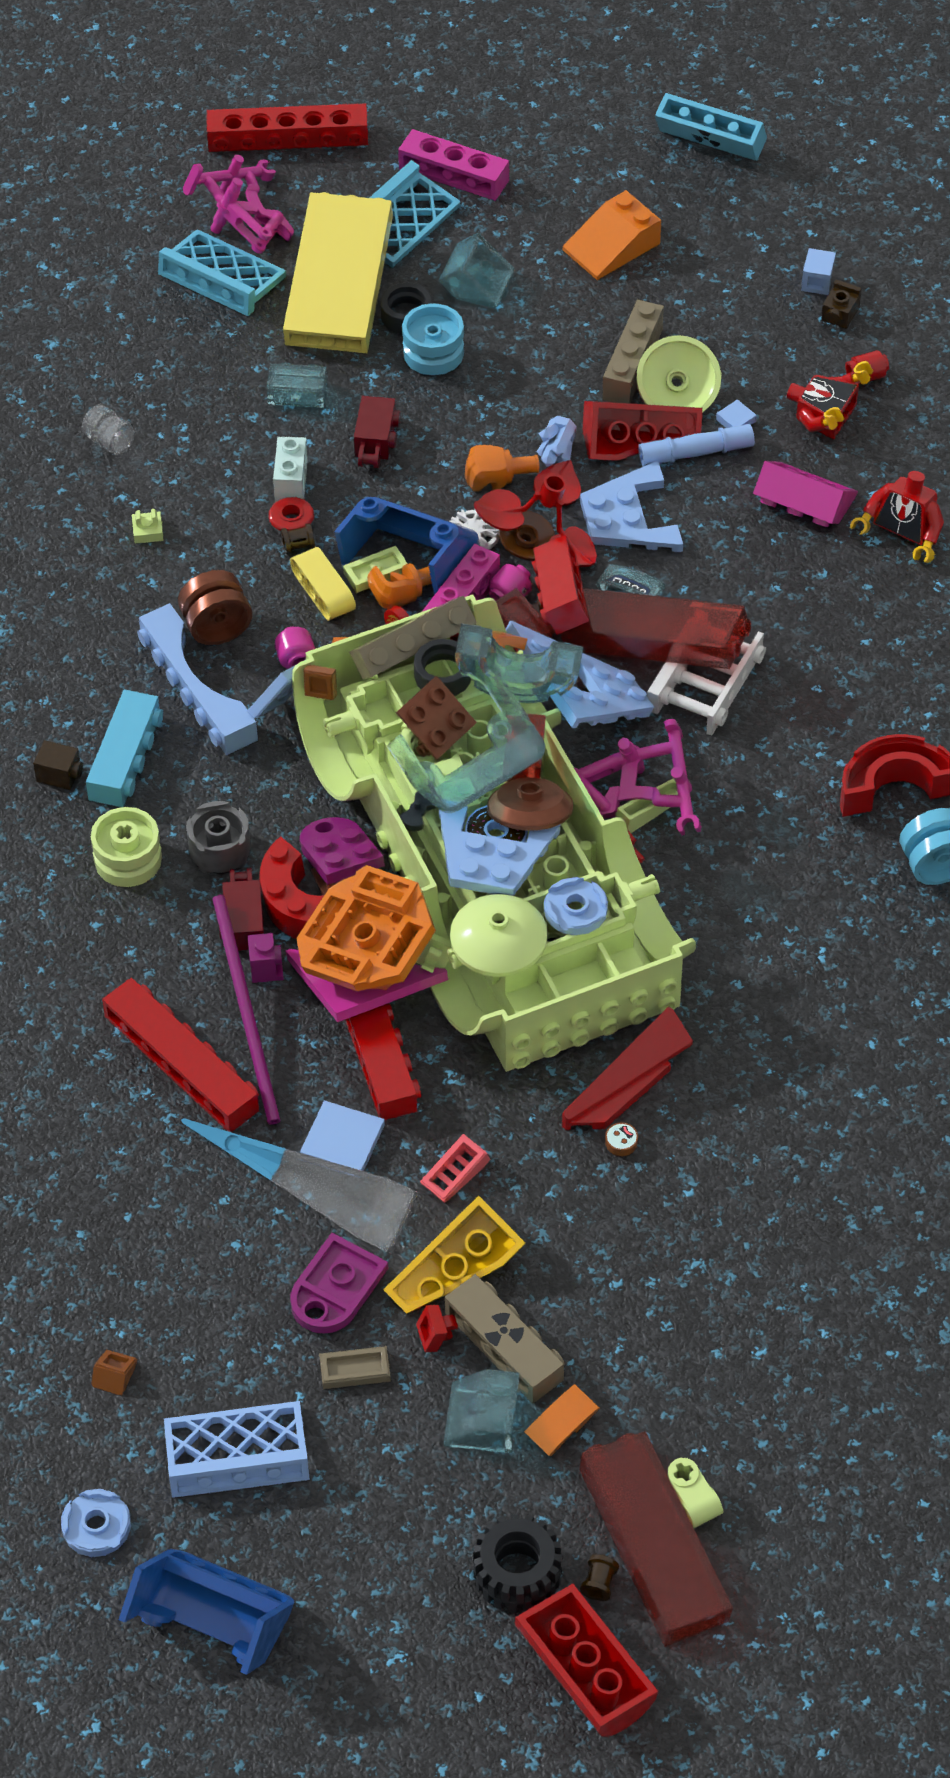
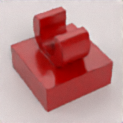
[416,1305,458,1352]

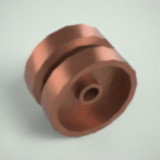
[178,570,253,645]

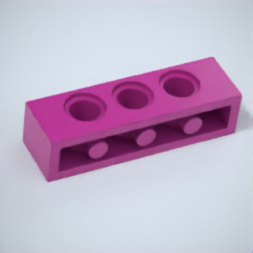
[398,129,509,201]
[422,544,500,612]

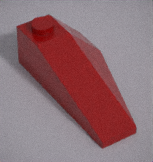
[582,401,703,461]

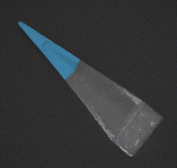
[181,1118,418,1253]

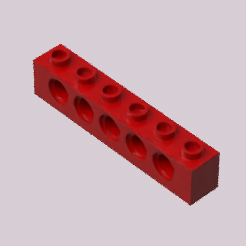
[207,103,368,152]

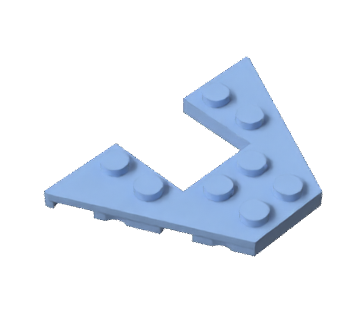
[506,621,654,728]

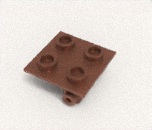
[396,676,477,760]

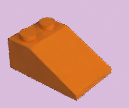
[562,190,661,280]

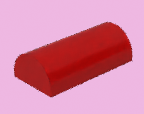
[515,1584,658,1737]

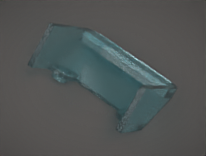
[387,673,545,814]

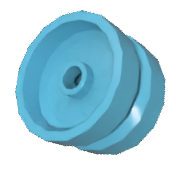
[402,303,464,375]
[899,808,950,885]

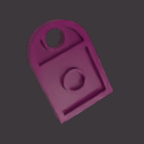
[300,817,385,885]
[290,1233,389,1333]

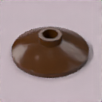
[499,510,555,561]

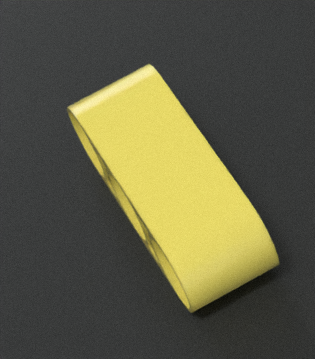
[290,547,356,621]

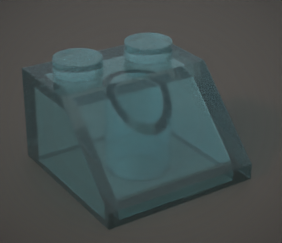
[438,232,515,308]
[443,1369,520,1453]

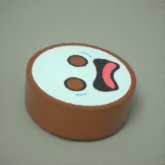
[605,1123,638,1156]

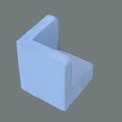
[801,248,836,295]

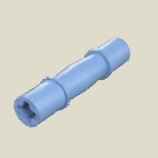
[638,424,755,467]

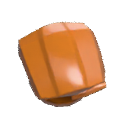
[465,445,539,492]
[367,563,432,609]

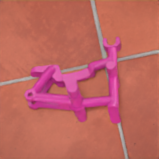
[183,155,294,254]
[574,719,702,835]

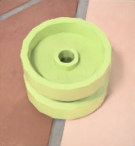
[90,807,162,887]

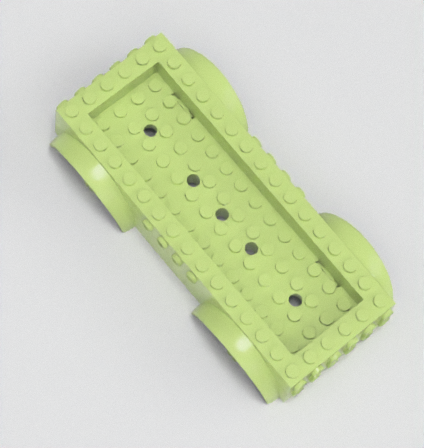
[292,595,696,1072]

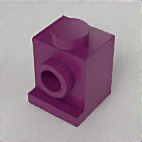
[248,933,284,983]

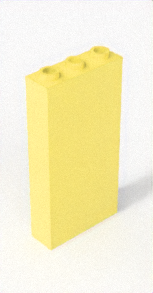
[283,192,393,353]

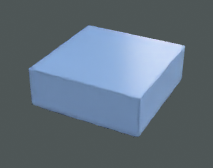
[716,400,757,428]

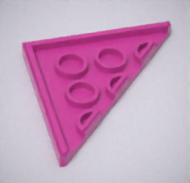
[286,949,448,1022]

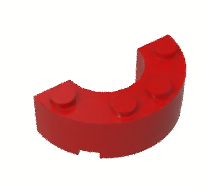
[840,734,950,817]
[259,836,324,939]

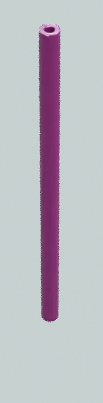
[212,895,281,1125]

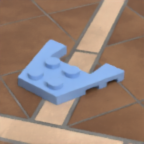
[580,461,683,552]
[439,801,561,896]

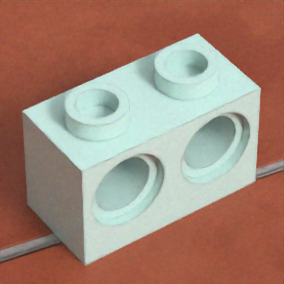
[273,437,308,502]

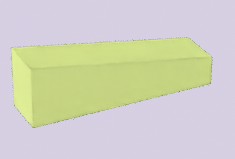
[616,779,678,833]

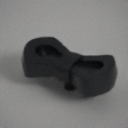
[400,791,438,832]

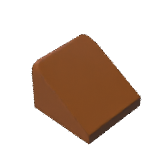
[91,1350,138,1395]

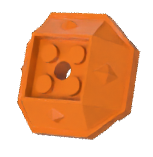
[296,865,436,991]

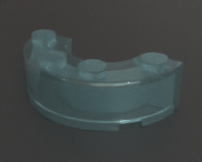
[455,623,583,703]

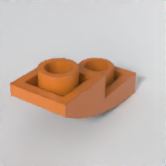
[524,1384,600,1457]

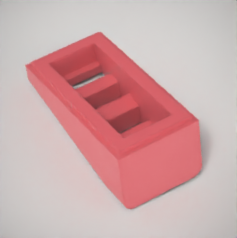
[420,1134,490,1203]

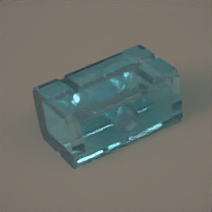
[267,362,328,408]

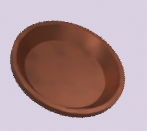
[487,778,573,831]

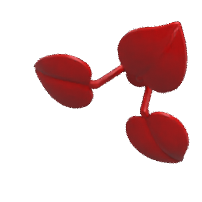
[474,460,597,567]

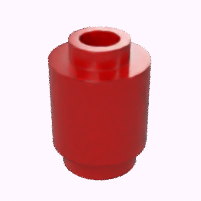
[845,350,889,384]

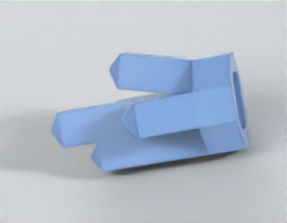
[536,416,577,467]

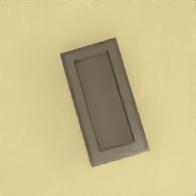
[319,1346,391,1389]

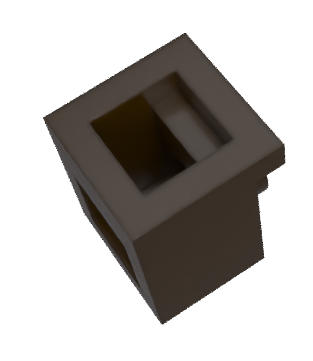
[821,279,861,329]

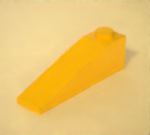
[383,1196,526,1314]

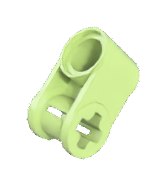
[666,1458,723,1529]

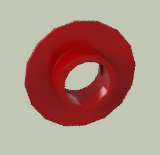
[269,497,314,531]

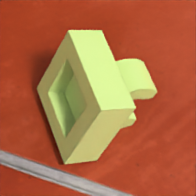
[132,509,164,544]
[416,934,452,973]

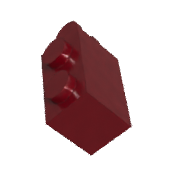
[354,396,401,468]
[219,868,264,951]

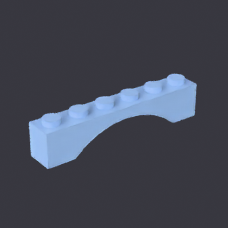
[137,603,258,755]

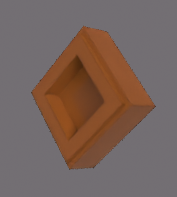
[304,665,337,700]

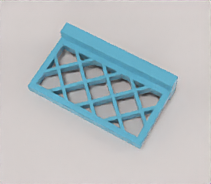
[369,160,461,268]
[158,229,286,316]

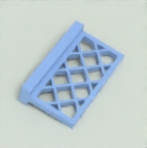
[164,1401,310,1498]

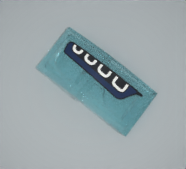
[596,564,666,606]

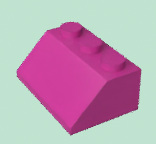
[753,461,858,527]

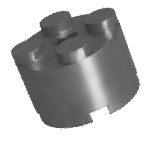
[186,801,251,874]

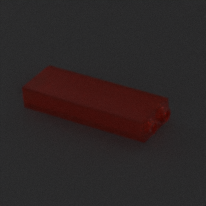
[560,588,751,669]
[579,1431,733,1647]

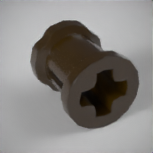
[281,523,315,554]
[580,1554,619,1601]

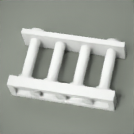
[647,609,766,736]

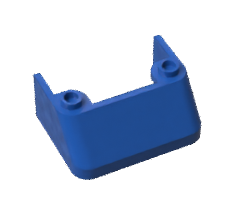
[334,497,480,595]
[118,1549,294,1675]

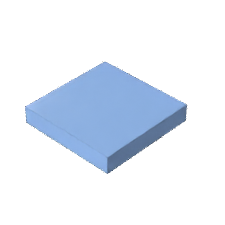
[247,664,297,719]
[300,1100,385,1177]

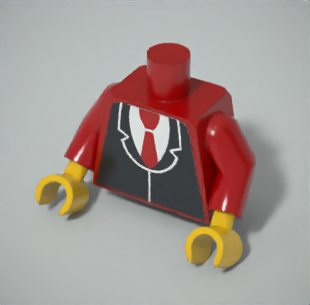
[786,361,873,439]
[850,471,944,563]

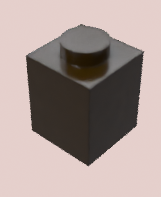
[33,740,83,790]

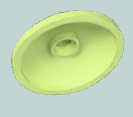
[636,335,721,413]
[450,894,547,977]

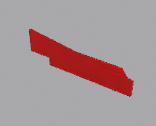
[562,1006,693,1130]

